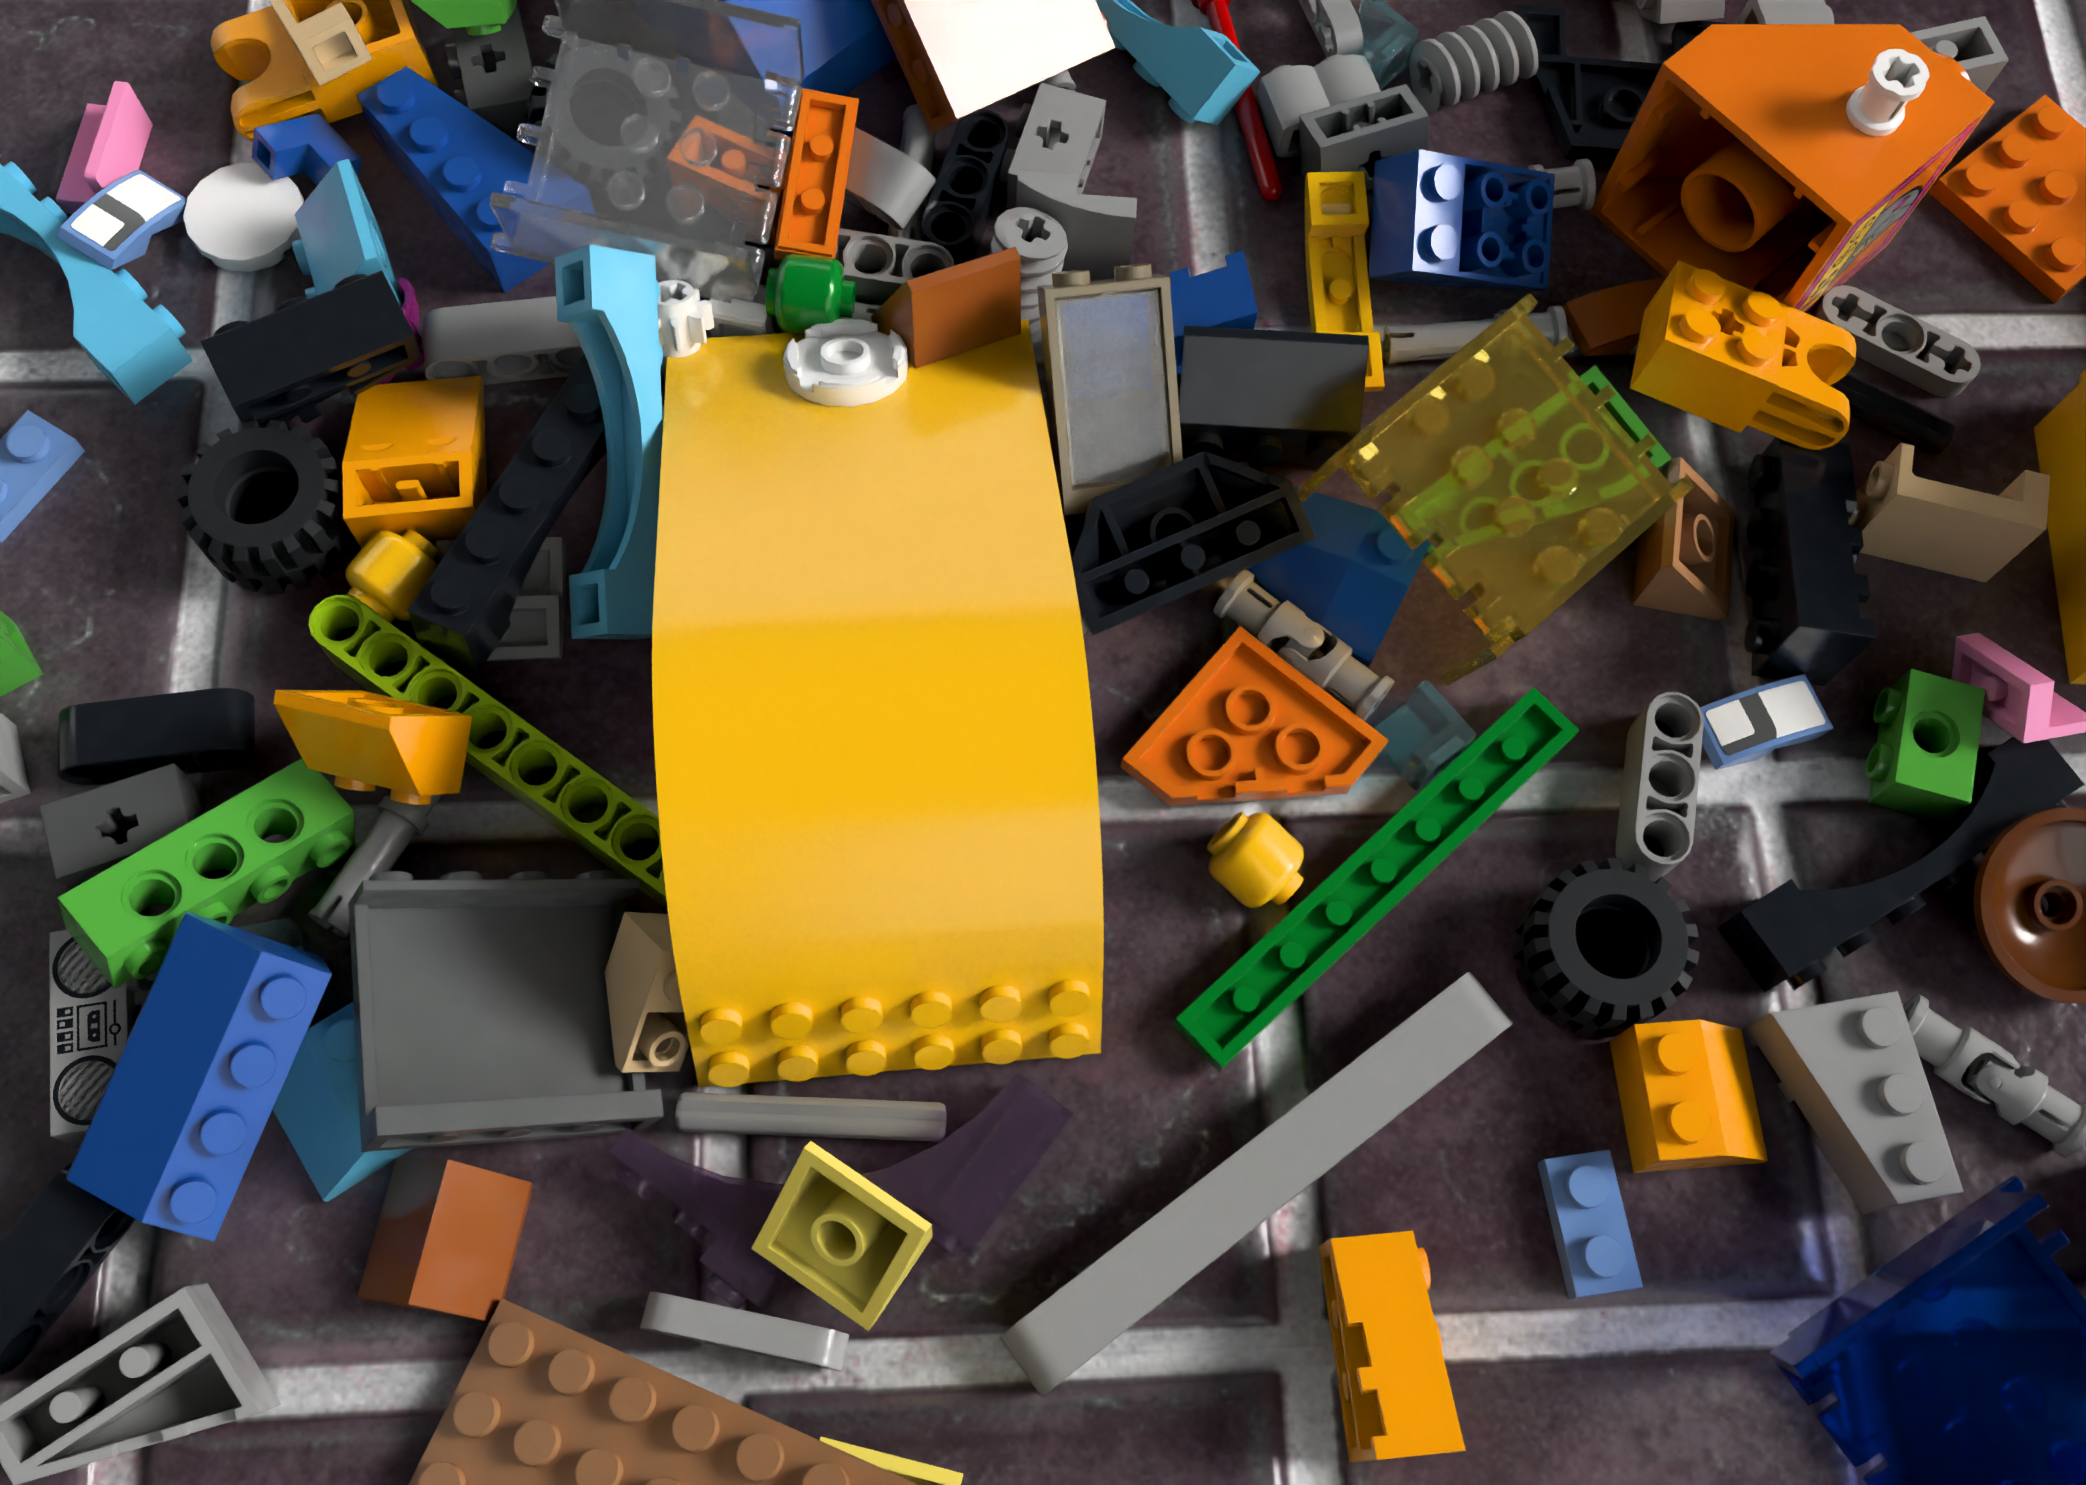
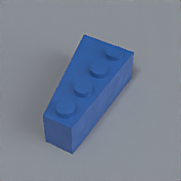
[356,66,600,293]

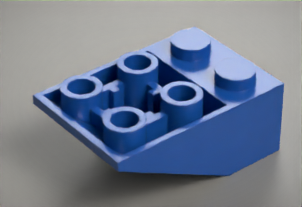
[1369,149,1555,291]

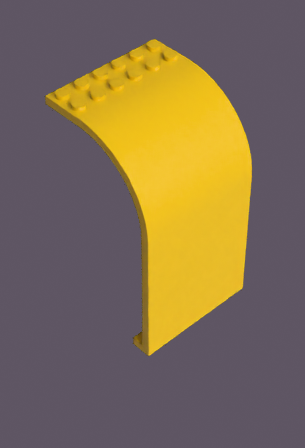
[652,319,1104,1088]

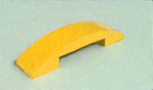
[1305,171,1385,392]

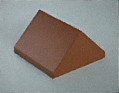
[871,247,1021,369]
[357,1158,534,1322]

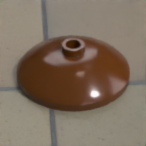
[1973,807,2086,1004]

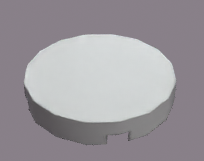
[183,162,304,272]
[783,319,908,407]

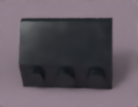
[1176,326,1369,469]

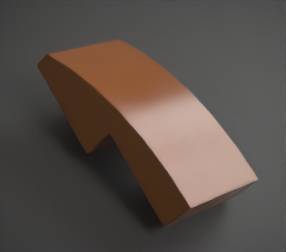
[1562,278,1666,356]

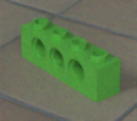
[57,758,355,989]

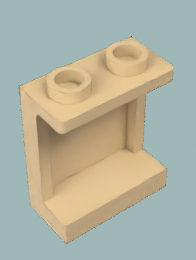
[1848,443,2050,583]

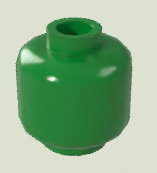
[766,254,856,335]

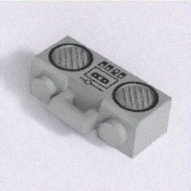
[49,930,158,1148]

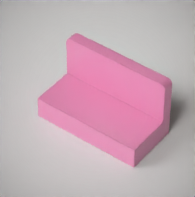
[56,81,153,214]
[1951,633,2086,743]

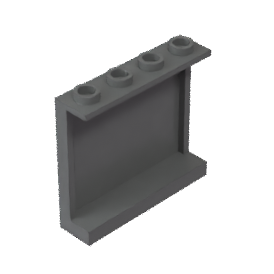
[348,870,664,1152]

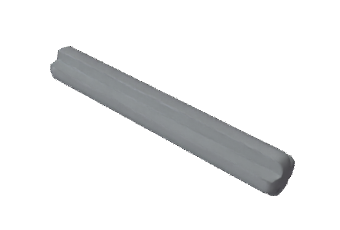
[675,1092,947,1142]

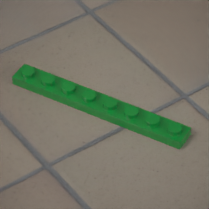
[1173,687,1580,1072]

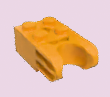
[210,0,438,142]
[1630,260,1857,450]

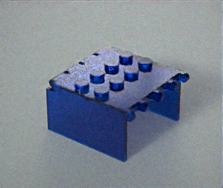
[1769,1175,2086,1485]

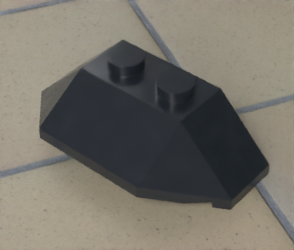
[1071,451,1316,637]

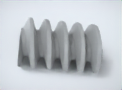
[1409,11,1538,113]
[989,207,1068,336]

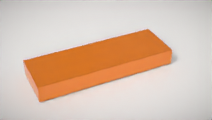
[774,88,859,260]

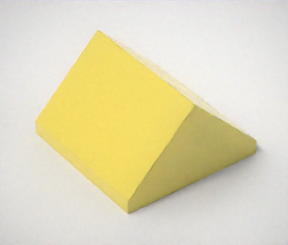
[751,1141,933,1331]

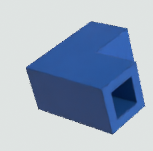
[252,113,361,186]

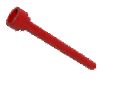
[1191,0,1283,202]

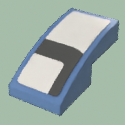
[57,169,187,270]
[1700,674,1833,770]

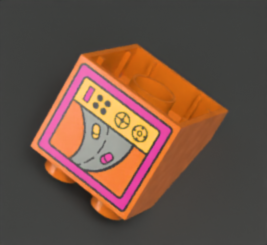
[1590,24,1995,314]

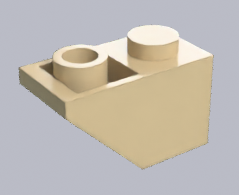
[605,912,690,1073]

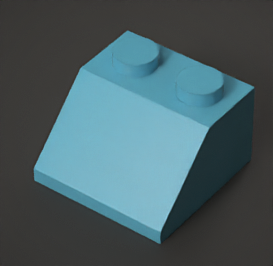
[292,159,403,308]
[272,1002,413,1202]

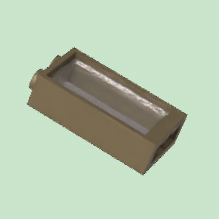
[1037,264,1183,516]

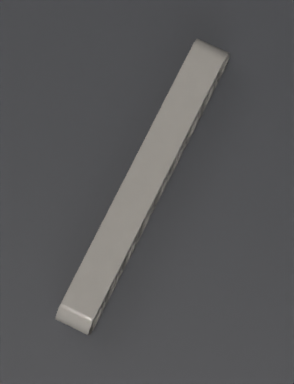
[1000,971,1513,1397]

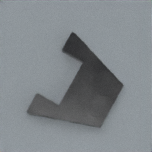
[1514,5,1727,163]

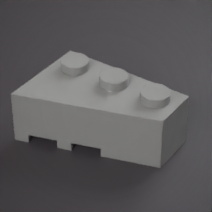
[1742,991,1964,1215]
[0,1283,281,1485]

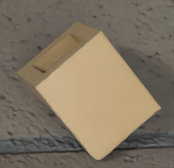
[269,0,373,86]

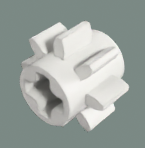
[657,280,715,358]

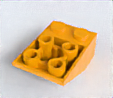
[342,375,488,549]

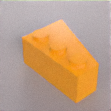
[1318,1230,1466,1463]

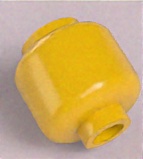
[345,529,439,623]
[1206,812,1304,908]

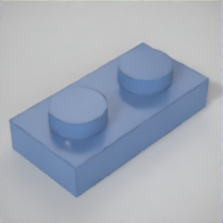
[0,410,85,543]
[1537,1150,1643,1300]

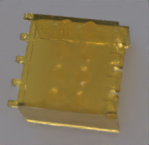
[1296,293,1695,686]

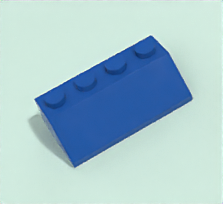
[67,911,332,1242]

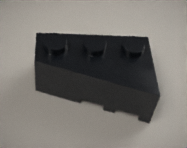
[200,270,421,428]

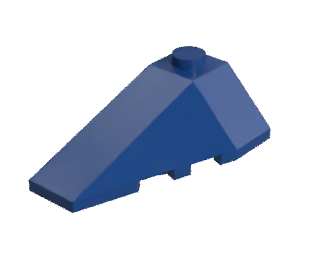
[1246,486,1434,666]

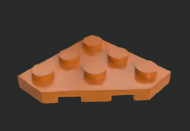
[1929,94,2086,304]
[1120,626,1389,806]

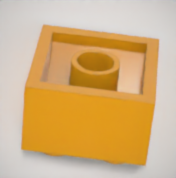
[273,690,472,805]
[1610,1019,1768,1173]

